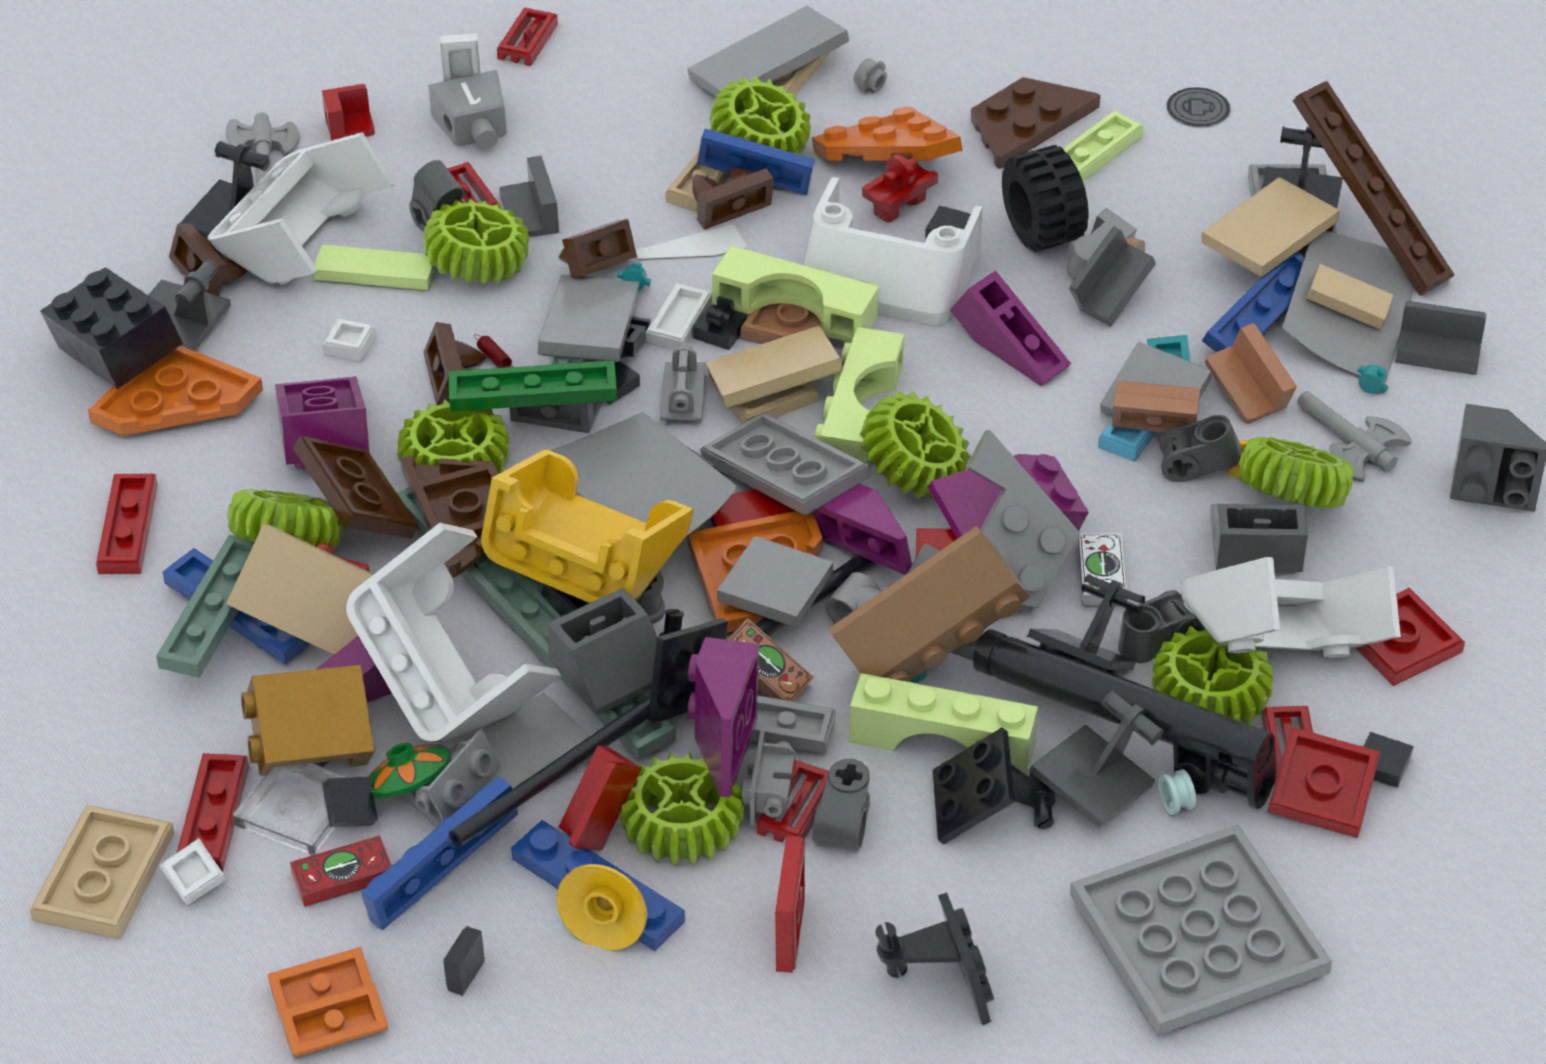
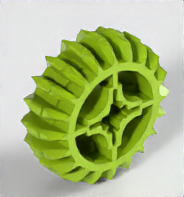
[710,76,811,155]
[423,199,529,285]
[859,391,971,500]
[397,398,510,474]
[1238,436,1354,508]
[227,488,344,548]
[1151,626,1274,725]
[620,751,744,866]

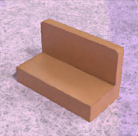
[1205,323,1297,424]
[1112,381,1200,432]

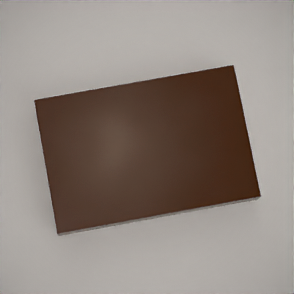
[293,436,419,539]

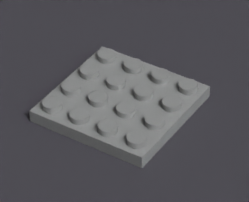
[1070,825,1332,1036]

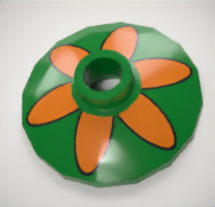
[368,742,452,798]

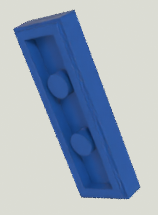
[697,128,815,195]

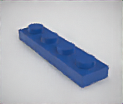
[1202,252,1305,352]
[162,548,311,664]
[361,776,518,930]
[511,820,685,951]

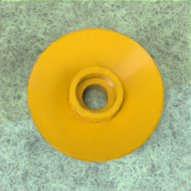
[556,864,647,950]

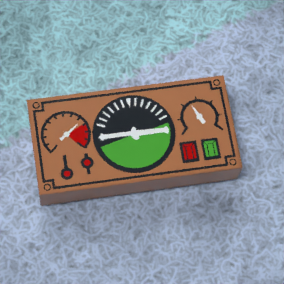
[728,618,814,702]

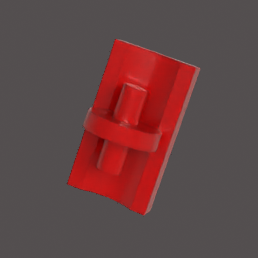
[862,155,938,223]

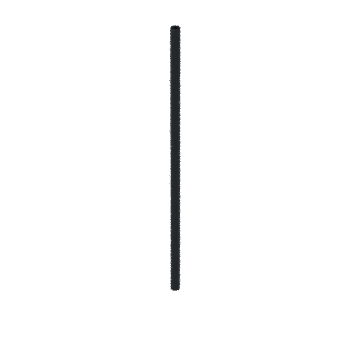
[449,555,875,847]

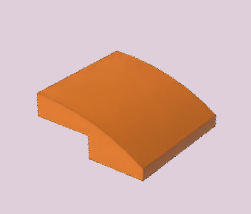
[267,947,388,1058]

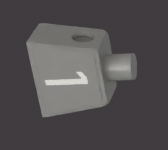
[428,70,507,149]

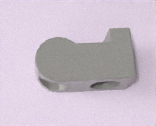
[1067,208,1137,279]

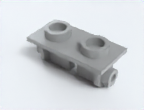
[660,344,706,421]
[414,730,500,820]
[742,730,796,826]

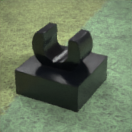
[693,296,747,350]

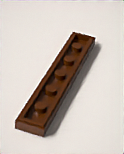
[1292,81,1455,296]

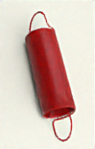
[473,334,514,368]

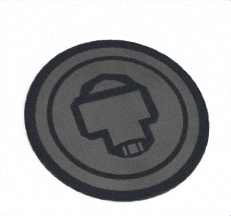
[1167,87,1230,127]

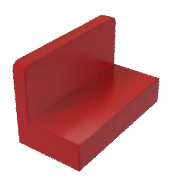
[558,745,642,850]

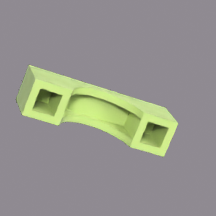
[712,245,879,343]
[814,327,904,472]
[849,673,1038,775]

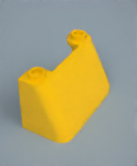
[481,449,694,603]

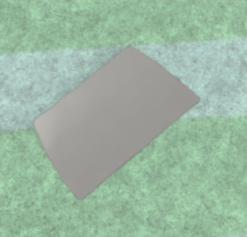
[1282,231,1414,382]
[550,412,737,536]

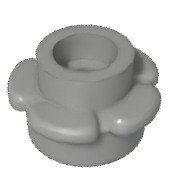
[854,58,887,93]

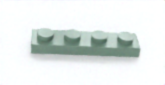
[156,535,255,678]

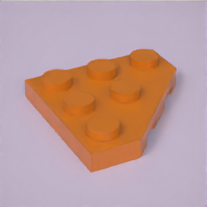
[812,107,963,161]
[88,346,263,436]
[687,511,823,633]

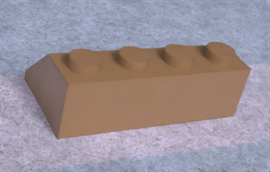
[828,526,1030,682]

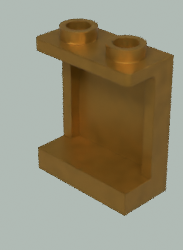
[241,665,375,776]

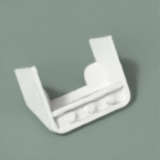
[208,132,396,285]
[803,177,983,326]
[346,523,561,742]
[1180,557,1401,658]

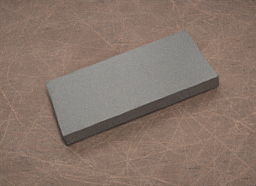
[687,6,850,96]
[538,275,640,362]
[700,412,870,515]
[403,692,592,828]

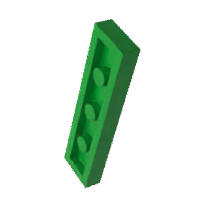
[448,361,617,412]

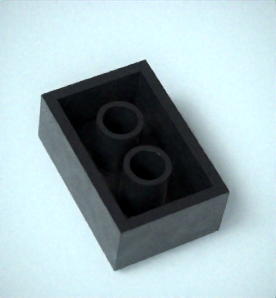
[40,267,183,389]

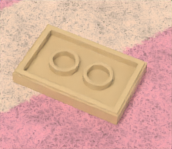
[1201,177,1340,277]
[705,325,843,408]
[226,523,374,655]
[30,805,174,939]

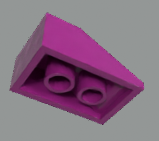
[275,376,370,469]
[928,454,1089,539]
[688,637,759,798]

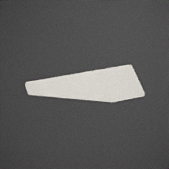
[636,224,747,259]

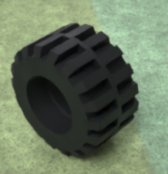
[1002,145,1089,252]

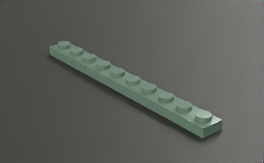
[397,487,676,760]

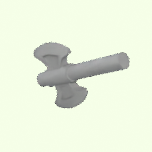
[226,112,299,183]
[1297,391,1411,481]

